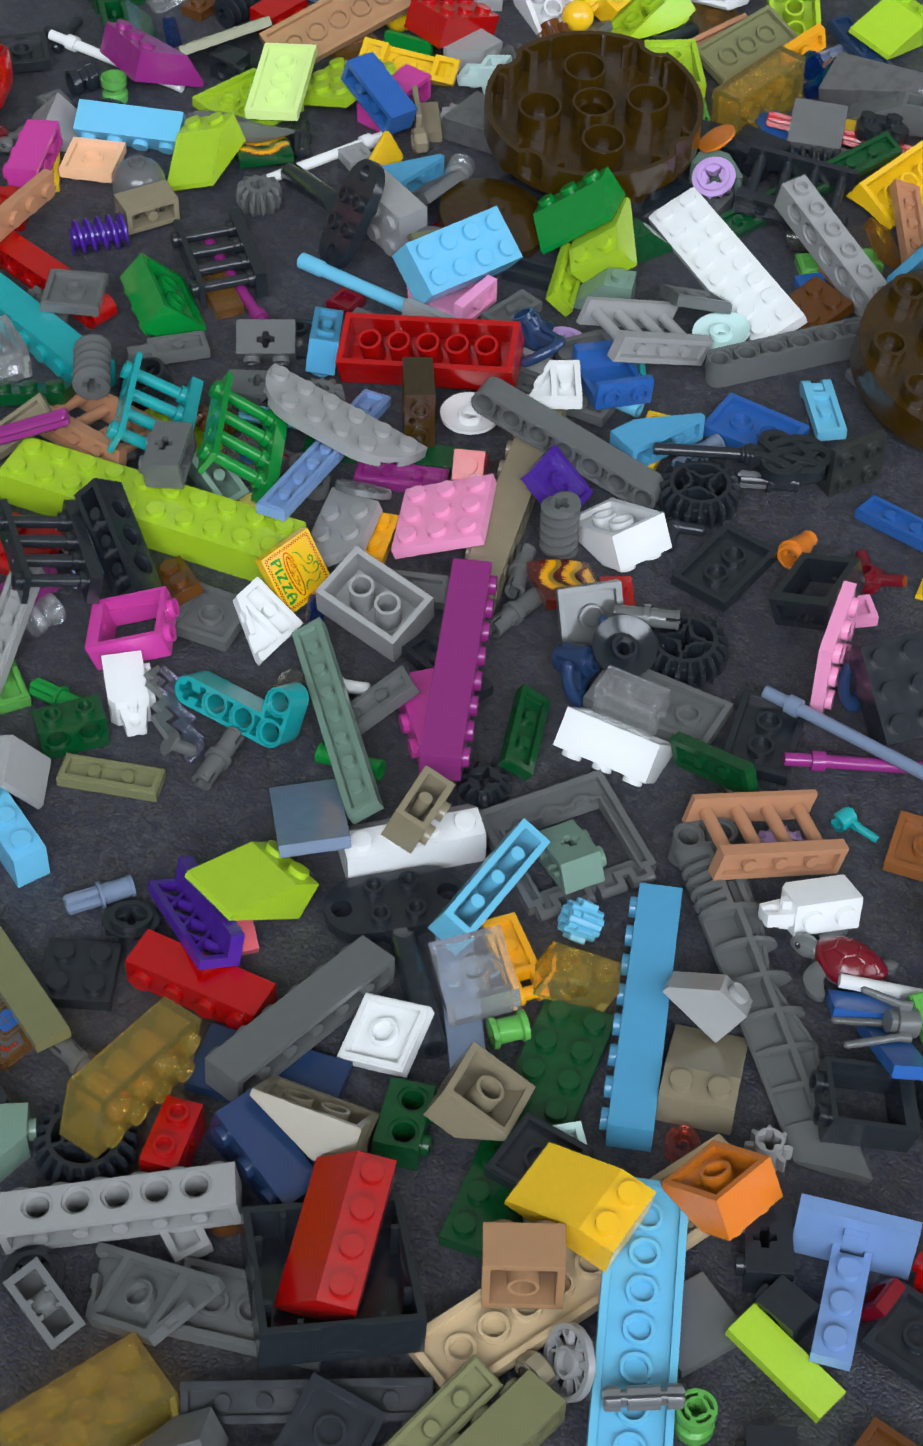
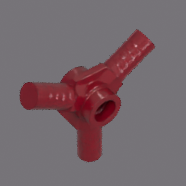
[855,549,908,594]

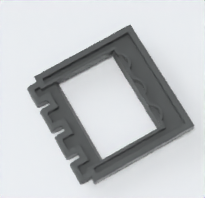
[479,769,657,922]

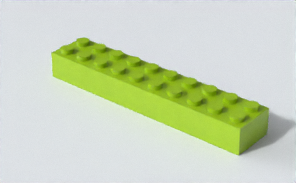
[0,437,306,585]

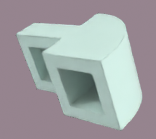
[456,55,512,95]

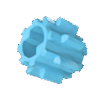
[557,897,604,945]

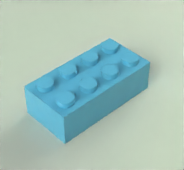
[392,206,523,304]

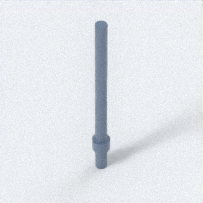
[761,685,923,780]

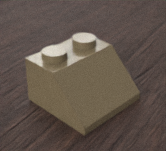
[423,1041,536,1141]

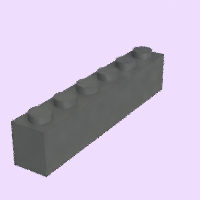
[205,935,395,1102]

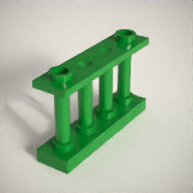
[196,371,288,503]

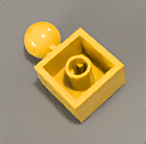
[562,0,632,31]

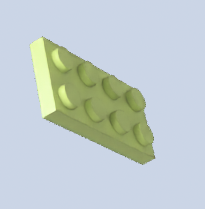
[244,43,317,121]

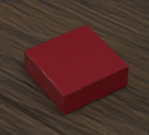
[326,286,366,318]
[860,1277,907,1323]

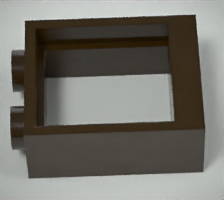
[402,357,436,447]

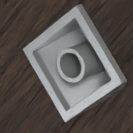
[31,92,77,152]
[0,735,51,810]

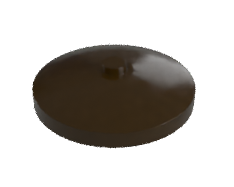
[438,178,540,259]

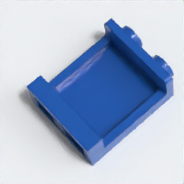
[571,340,654,410]

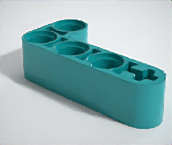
[175,670,309,748]

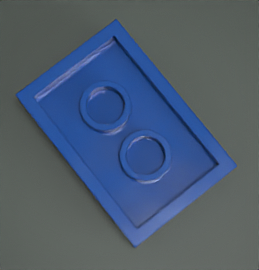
[703,392,810,448]

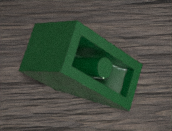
[632,217,673,264]

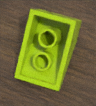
[610,0,696,39]
[766,0,823,52]
[848,0,923,60]
[644,39,707,98]
[167,112,246,191]
[569,197,637,283]
[184,840,319,921]

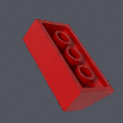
[274,1150,397,1322]

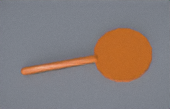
[698,124,736,153]

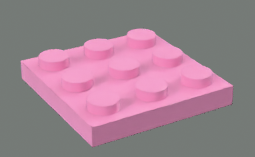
[391,474,497,559]
[810,581,860,713]

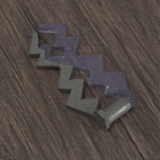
[143,665,205,763]

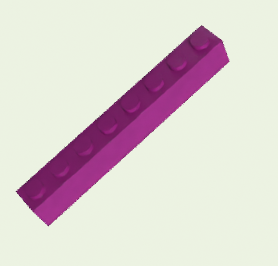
[419,558,498,781]

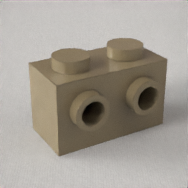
[114,180,180,235]
[381,765,456,854]

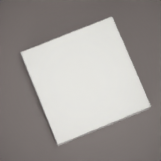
[337,993,435,1078]

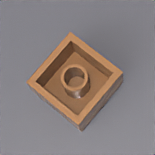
[481,1219,566,1309]

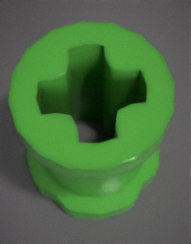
[486,1009,531,1050]

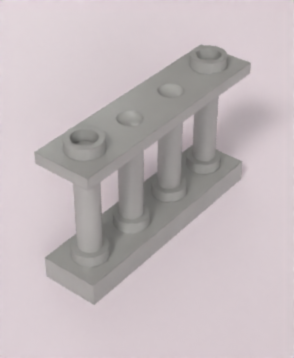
[576,296,714,366]

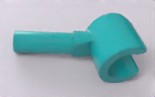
[830,807,880,844]

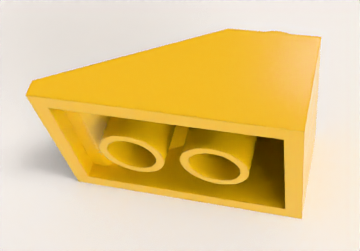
[504,1142,656,1273]

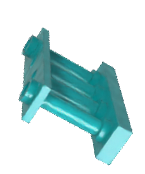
[105,351,204,453]

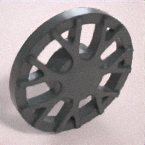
[334,479,393,500]

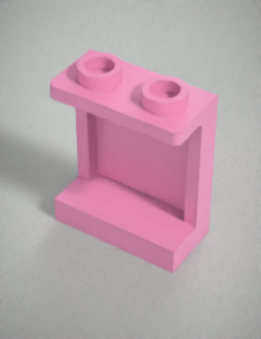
[407,275,497,319]

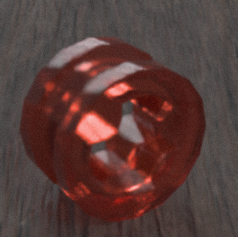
[664,1126,700,1163]

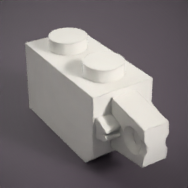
[101,650,156,737]
[758,874,864,937]

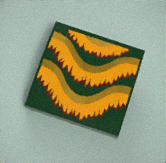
[235,136,294,169]

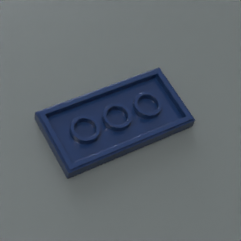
[183,1023,353,1103]

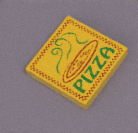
[255,528,330,613]

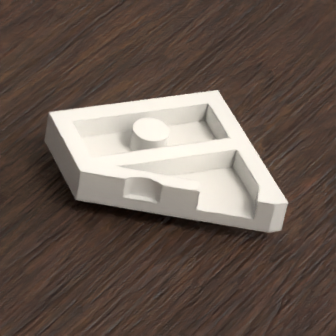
[527,360,583,410]
[233,577,303,665]

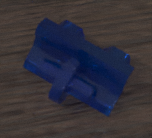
[792,50,836,99]

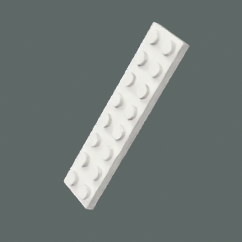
[648,186,808,341]

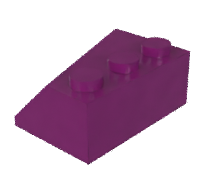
[100,19,204,88]

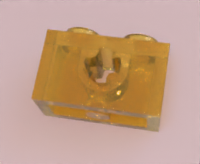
[533,941,621,1012]

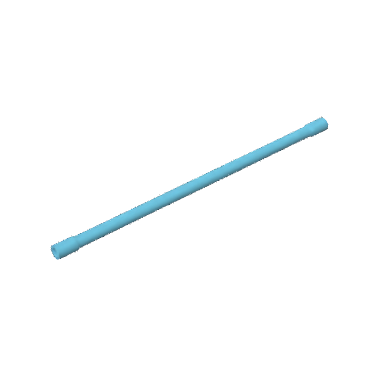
[297,252,644,418]

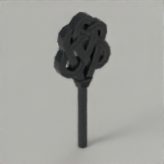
[653,429,832,484]

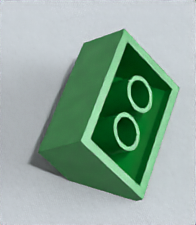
[533,167,626,254]
[120,253,207,337]

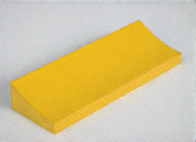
[846,140,923,232]

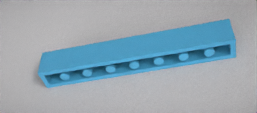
[599,883,683,1152]

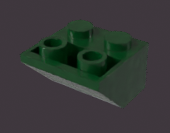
[98,0,157,39]

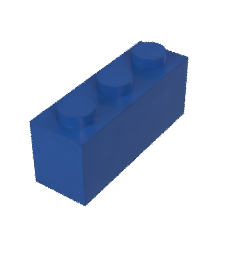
[341,51,418,134]

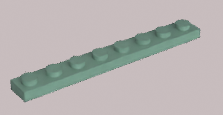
[291,617,384,824]

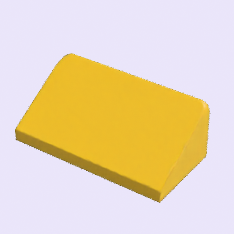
[368,131,403,166]

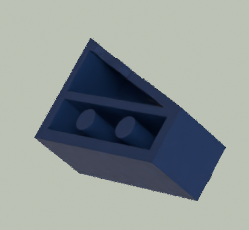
[205,1087,314,1205]

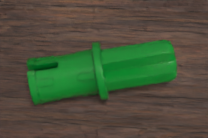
[28,678,82,705]

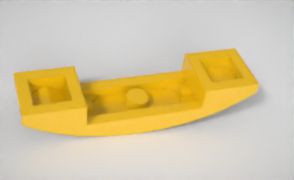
[359,37,461,87]

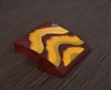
[526,559,598,610]

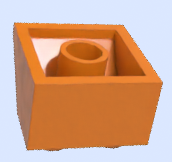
[660,1140,783,1241]

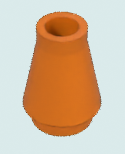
[777,530,818,569]

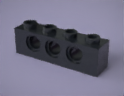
[74,478,162,597]

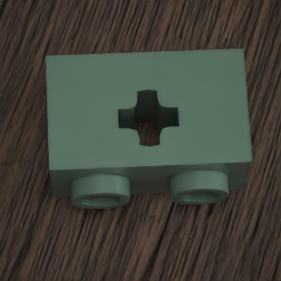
[539,819,607,895]

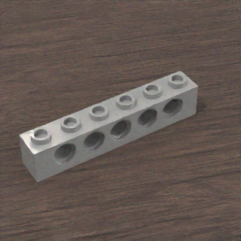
[774,175,888,317]
[0,1161,242,1255]

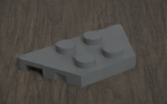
[85,1242,226,1347]

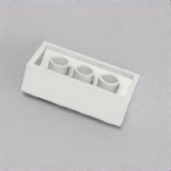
[338,804,486,880]

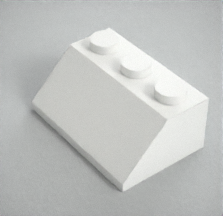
[553,707,673,787]

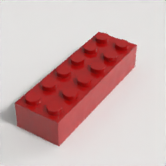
[335,312,525,390]

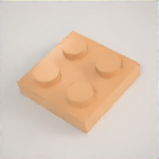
[59,136,127,183]

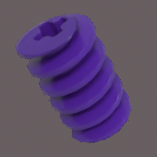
[68,212,129,256]

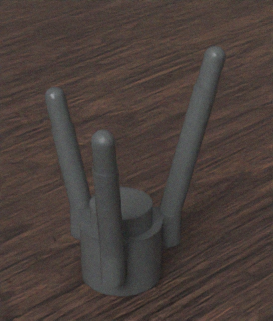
[831,986,922,1049]

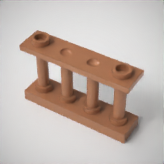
[39,393,161,466]
[682,789,849,881]

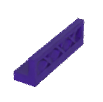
[147,856,245,970]

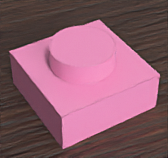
[850,594,879,629]

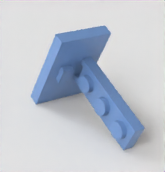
[793,1193,923,1372]

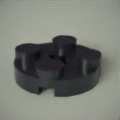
[854,111,909,146]

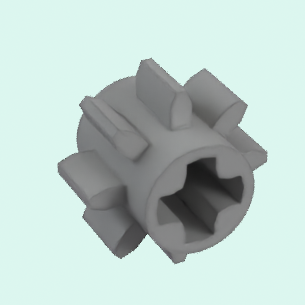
[744,1125,793,1173]

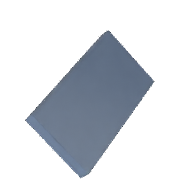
[269,779,352,858]

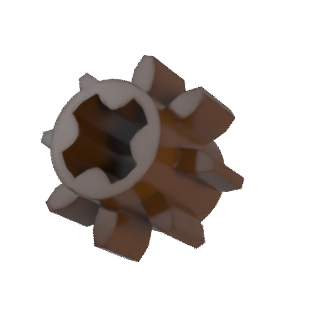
[537,18,570,38]

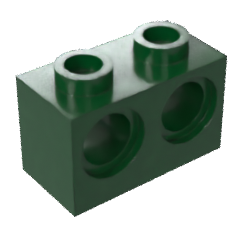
[31,694,110,759]
[372,1077,436,1171]

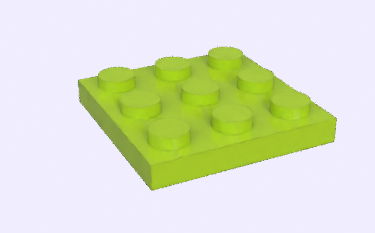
[304,57,396,108]
[192,67,304,126]

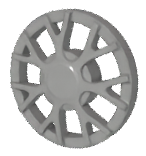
[543,1322,597,1403]

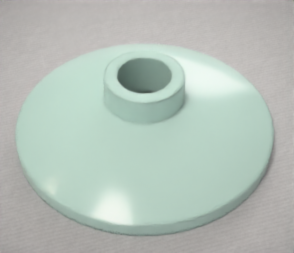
[692,312,751,350]

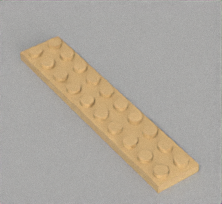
[408,1134,729,1390]

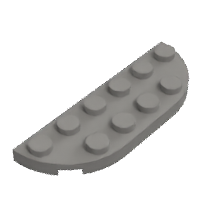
[263,363,428,467]

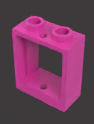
[85,586,180,670]

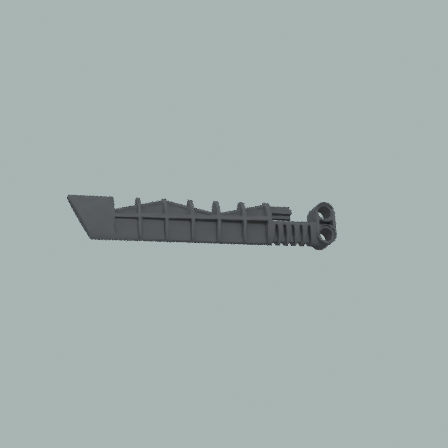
[667,817,873,1183]

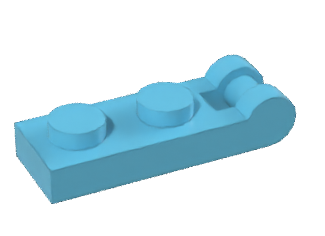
[799,379,847,441]

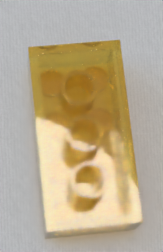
[711,46,806,138]
[59,996,202,1159]
[0,1332,180,1446]

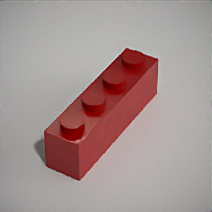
[125,929,277,1030]

